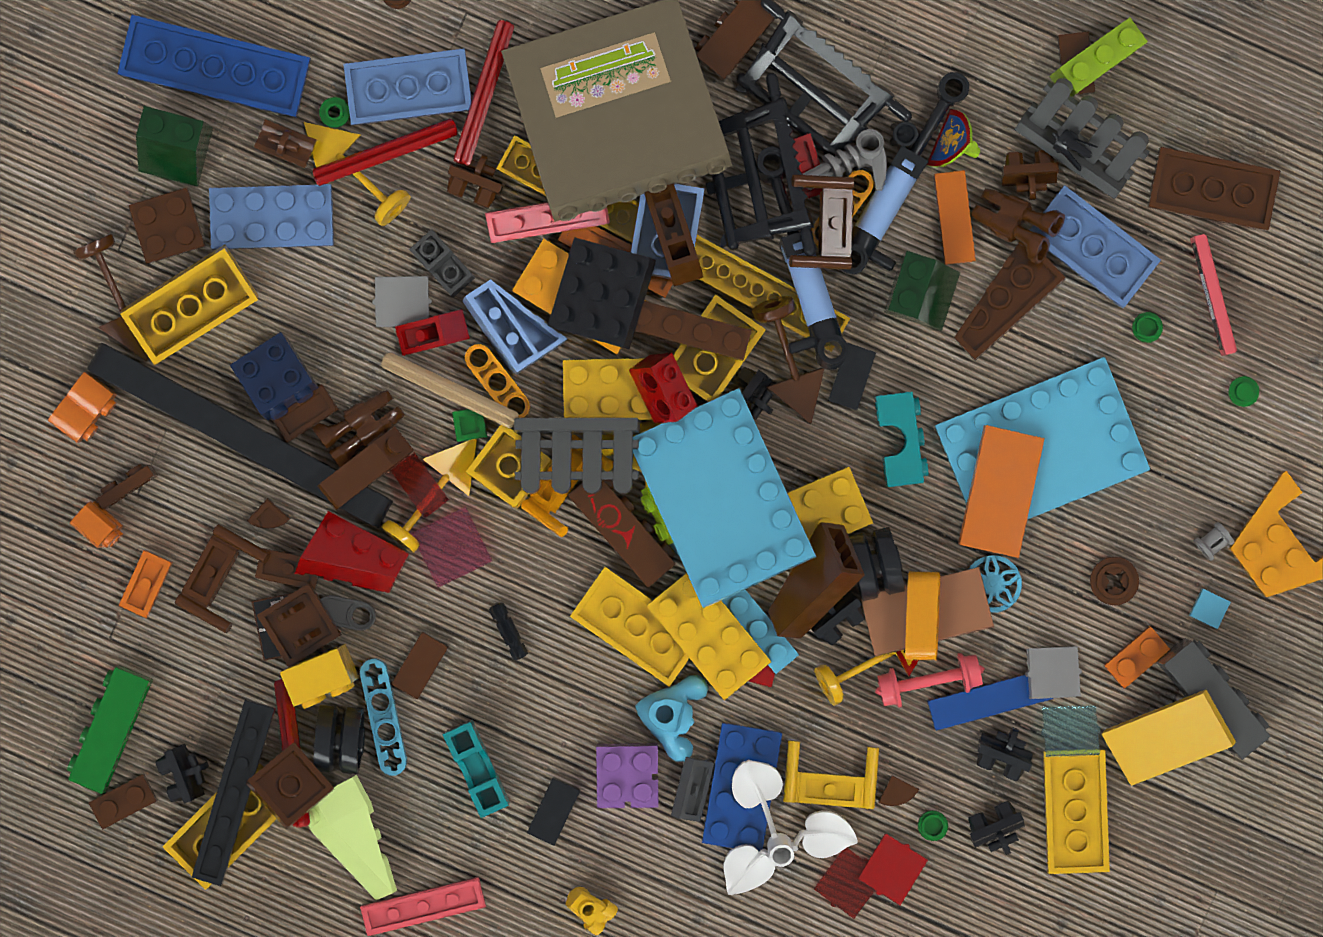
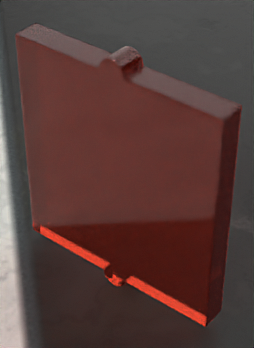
[813,848,875,919]

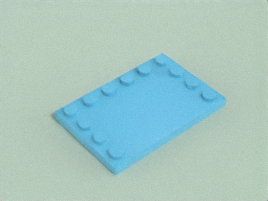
[934,357,1150,520]
[633,388,816,608]

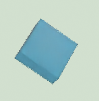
[1189,588,1231,629]

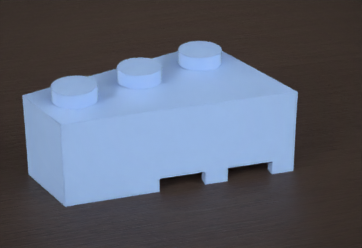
[462,279,567,377]

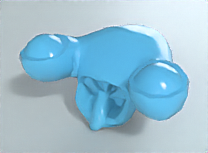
[635,675,709,762]

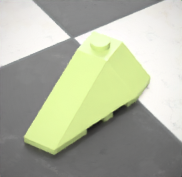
[308,775,397,900]

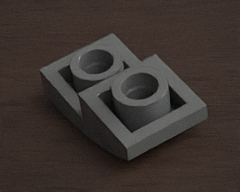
[409,229,476,298]

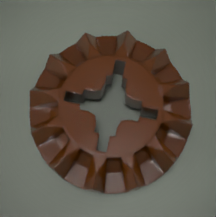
[1090,557,1139,606]

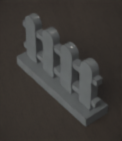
[1014,78,1150,199]
[514,418,640,494]

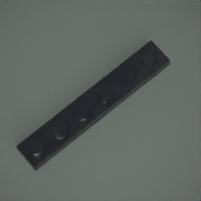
[191,699,276,886]

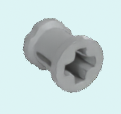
[1193,521,1235,562]

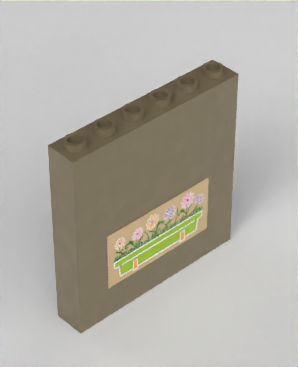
[501,0,732,222]

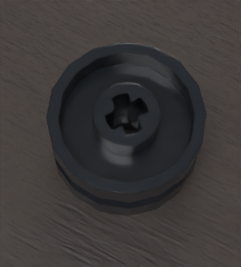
[849,527,905,601]
[314,705,365,774]

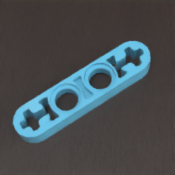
[360,658,407,776]

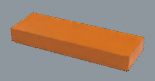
[934,170,976,265]

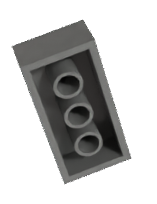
[1157,638,1271,760]

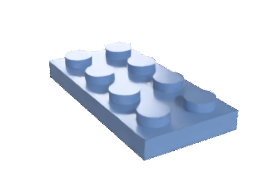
[343,48,472,126]
[209,184,334,250]
[1030,185,1161,309]

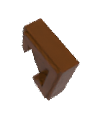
[247,498,291,529]
[878,775,919,806]

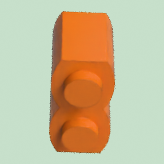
[48,372,117,443]
[70,501,123,549]

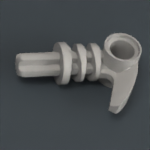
[803,129,887,191]

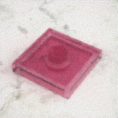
[411,506,493,588]

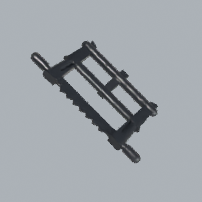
[735,0,912,157]
[706,73,816,256]

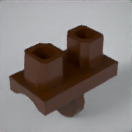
[254,119,317,169]
[1001,150,1059,201]
[447,154,503,209]

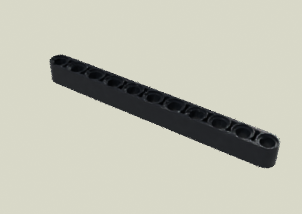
[87,342,393,528]

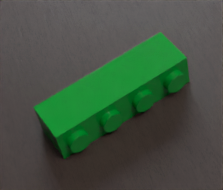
[67,665,153,794]

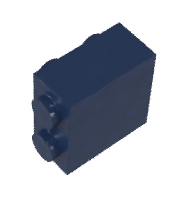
[230,332,319,421]

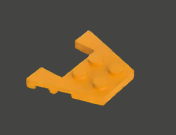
[1229,471,1323,597]

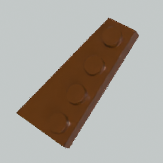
[954,241,1066,361]

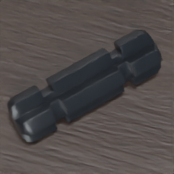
[489,602,528,660]

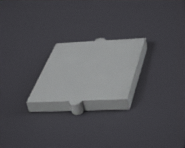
[372,276,432,327]
[1025,646,1082,699]

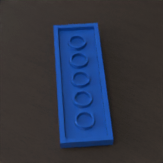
[117,15,311,118]

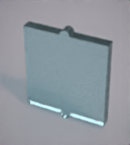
[1041,706,1101,757]

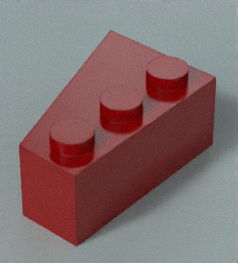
[294,511,409,593]

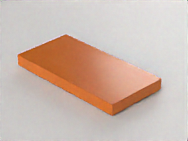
[958,425,1045,558]

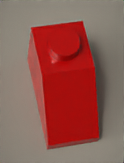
[395,309,470,356]

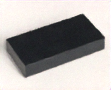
[828,343,876,410]
[527,777,580,846]

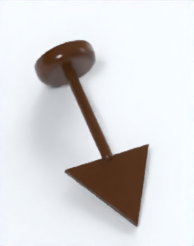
[73,234,148,362]
[752,296,824,424]

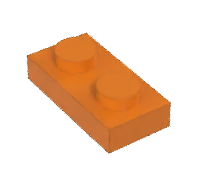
[118,550,173,618]
[1103,626,1171,689]

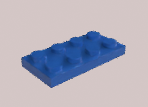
[702,722,782,851]

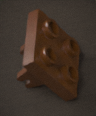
[257,583,342,667]

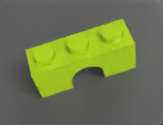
[1049,17,1148,97]

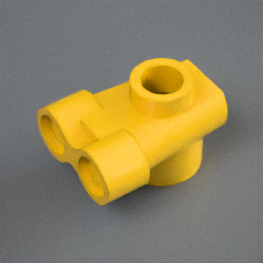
[566,887,618,935]

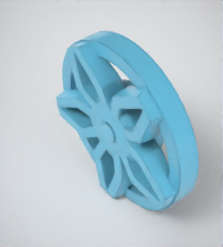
[968,555,1022,613]

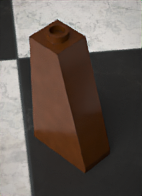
[768,522,865,639]

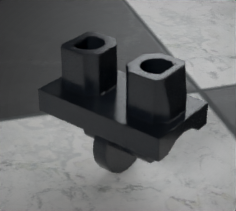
[724,367,773,420]
[811,590,865,645]
[977,727,1033,781]
[155,744,209,804]
[968,800,1025,856]

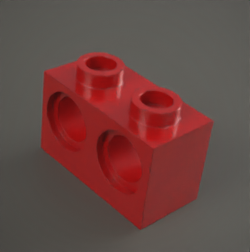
[629,353,698,423]

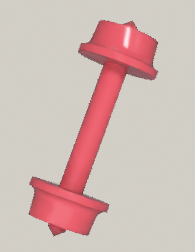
[875,653,985,708]

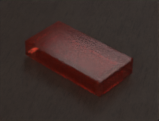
[390,452,449,518]

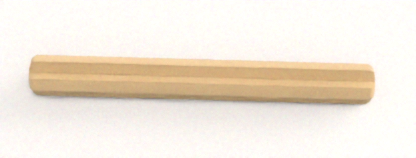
[381,353,519,428]

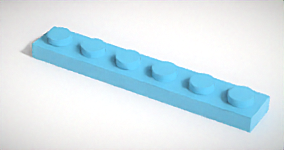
[669,543,799,674]

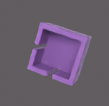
[596,743,658,808]

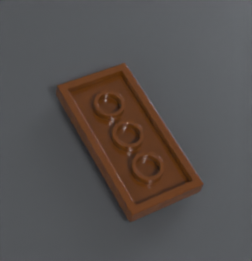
[1147,147,1281,231]

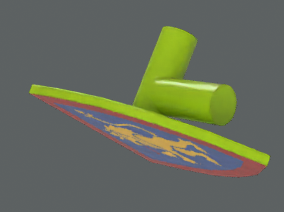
[926,109,981,167]

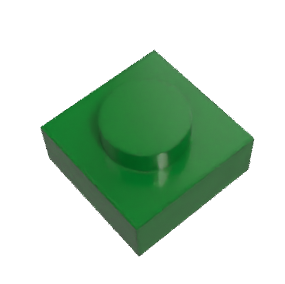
[452,409,488,442]

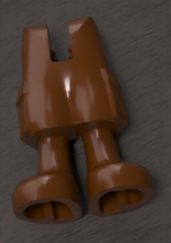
[971,188,1065,264]
[312,390,405,468]

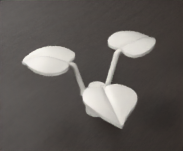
[723,760,858,895]

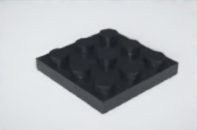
[548,237,656,350]

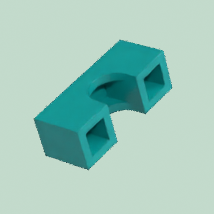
[874,392,929,487]
[442,719,510,818]

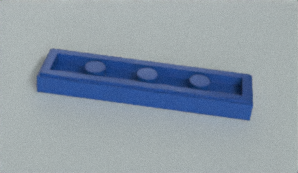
[927,674,1053,731]

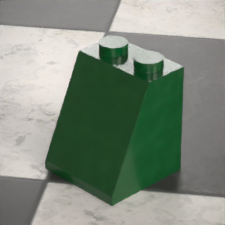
[136,106,213,187]
[884,251,960,331]

